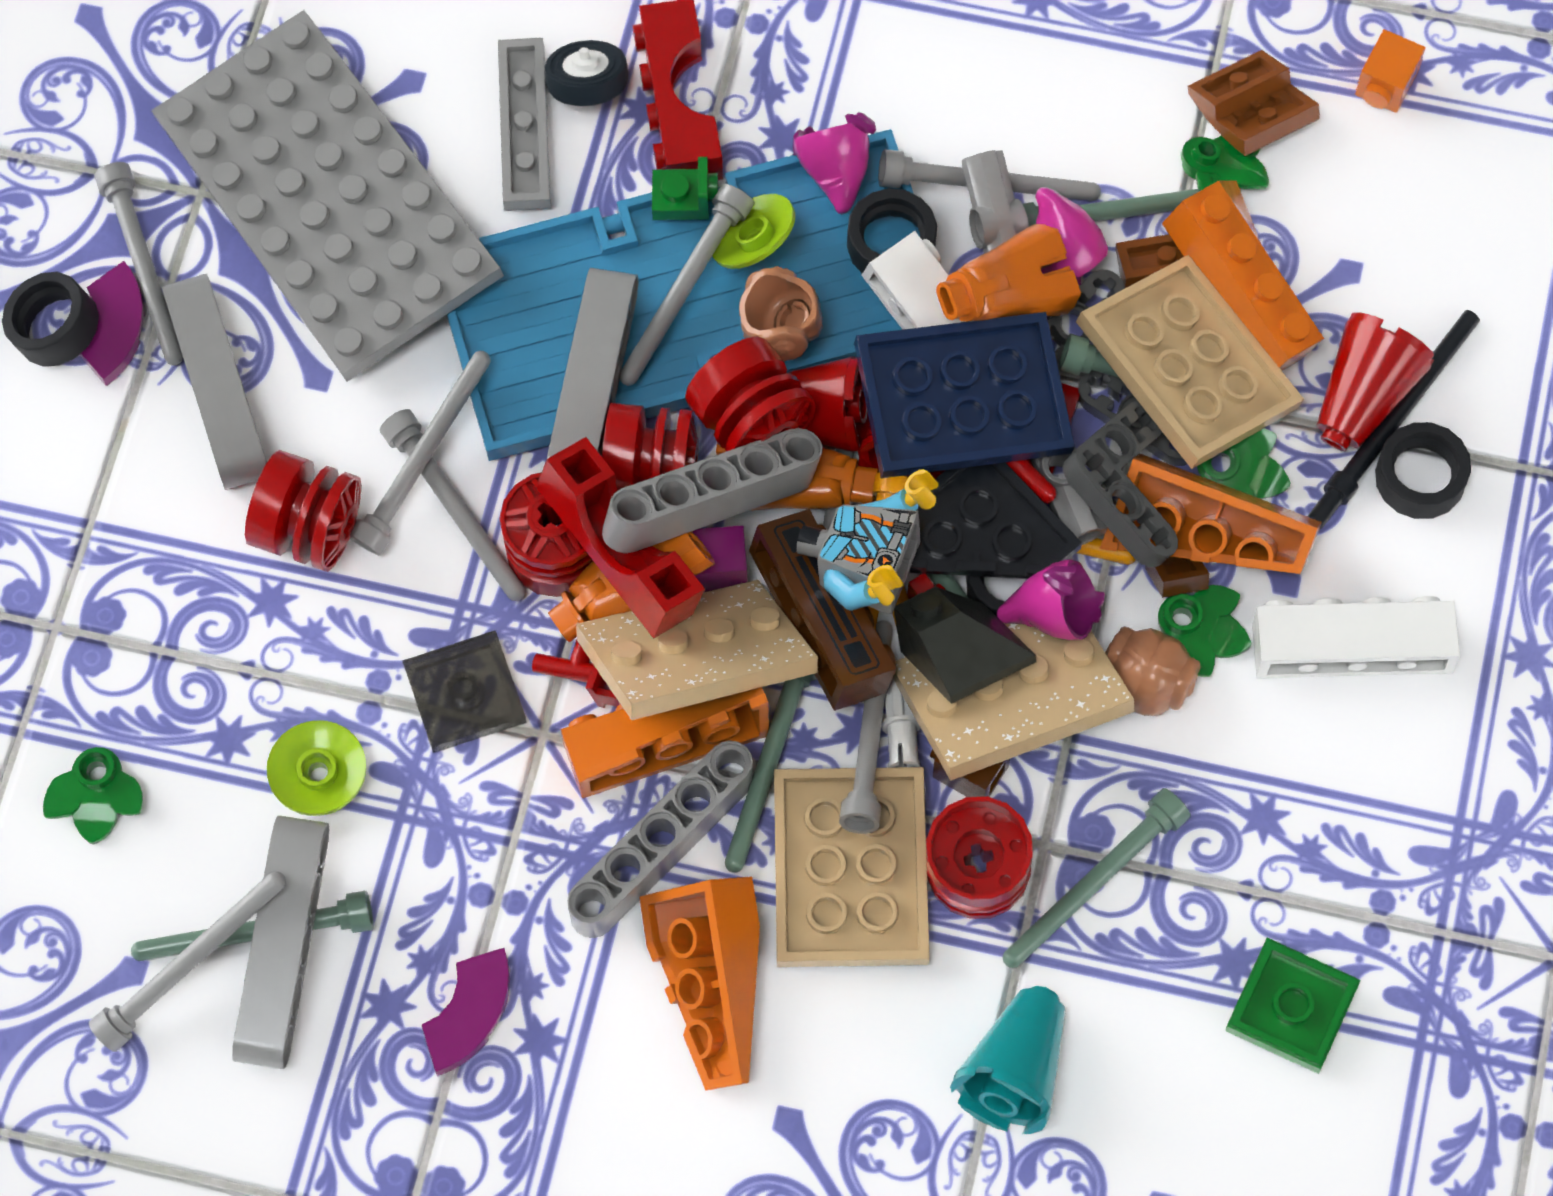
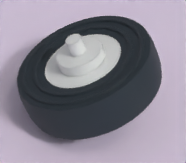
[545,40,628,106]

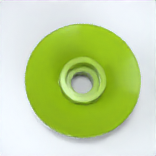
[712,194,796,269]
[266,720,367,816]

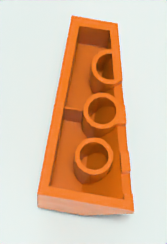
[1162,180,1325,371]
[1099,453,1322,574]
[561,687,769,799]

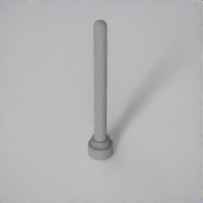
[878,149,1101,201]
[94,162,183,366]
[620,184,754,386]
[350,351,491,556]
[379,409,525,601]
[839,620,893,834]
[89,872,286,1052]

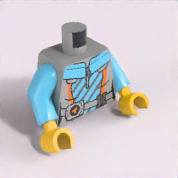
[797,469,939,614]

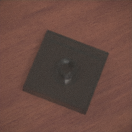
[402,630,527,753]

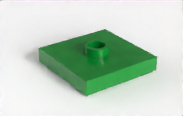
[1225,938,1361,1074]

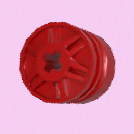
[685,336,816,452]
[602,403,699,490]
[244,450,362,572]
[499,472,593,597]
[926,796,1033,919]

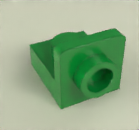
[652,157,718,220]

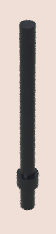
[1307,310,1480,529]

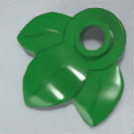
[1180,136,1269,191]
[1197,428,1291,499]
[1157,585,1252,677]
[43,747,143,845]

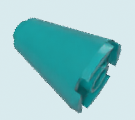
[950,986,1066,1134]

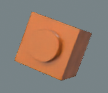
[1355,29,1426,113]

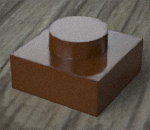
[1145,557,1210,598]

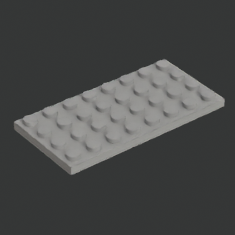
[151,9,504,382]

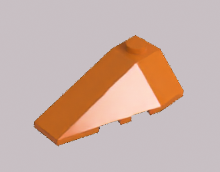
[639,877,760,1091]

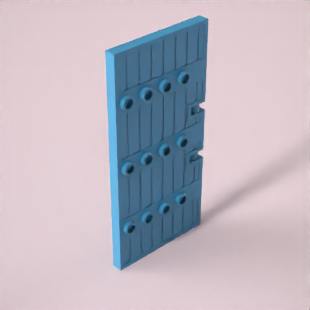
[446,129,920,461]

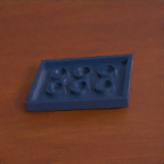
[854,312,1075,478]

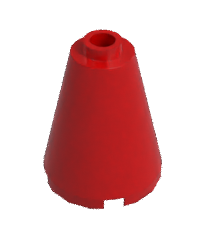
[1316,312,1434,451]
[786,356,870,453]

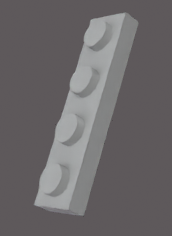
[497,37,551,211]

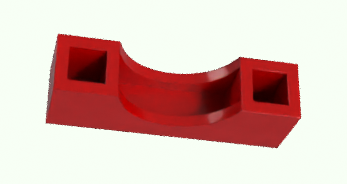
[632,0,723,180]
[536,437,705,639]

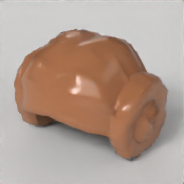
[739,266,822,361]
[1105,626,1201,716]

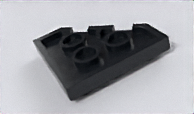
[908,462,1082,579]

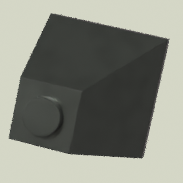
[894,586,1036,704]

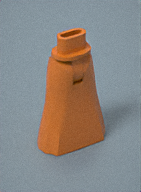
[936,224,1081,322]
[716,443,879,511]
[548,531,715,642]

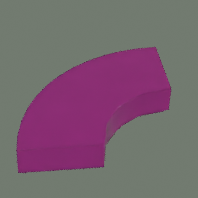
[79,261,145,387]
[421,947,510,1076]

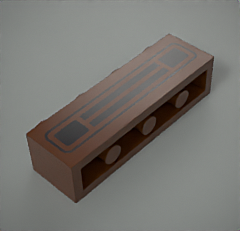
[749,509,896,711]

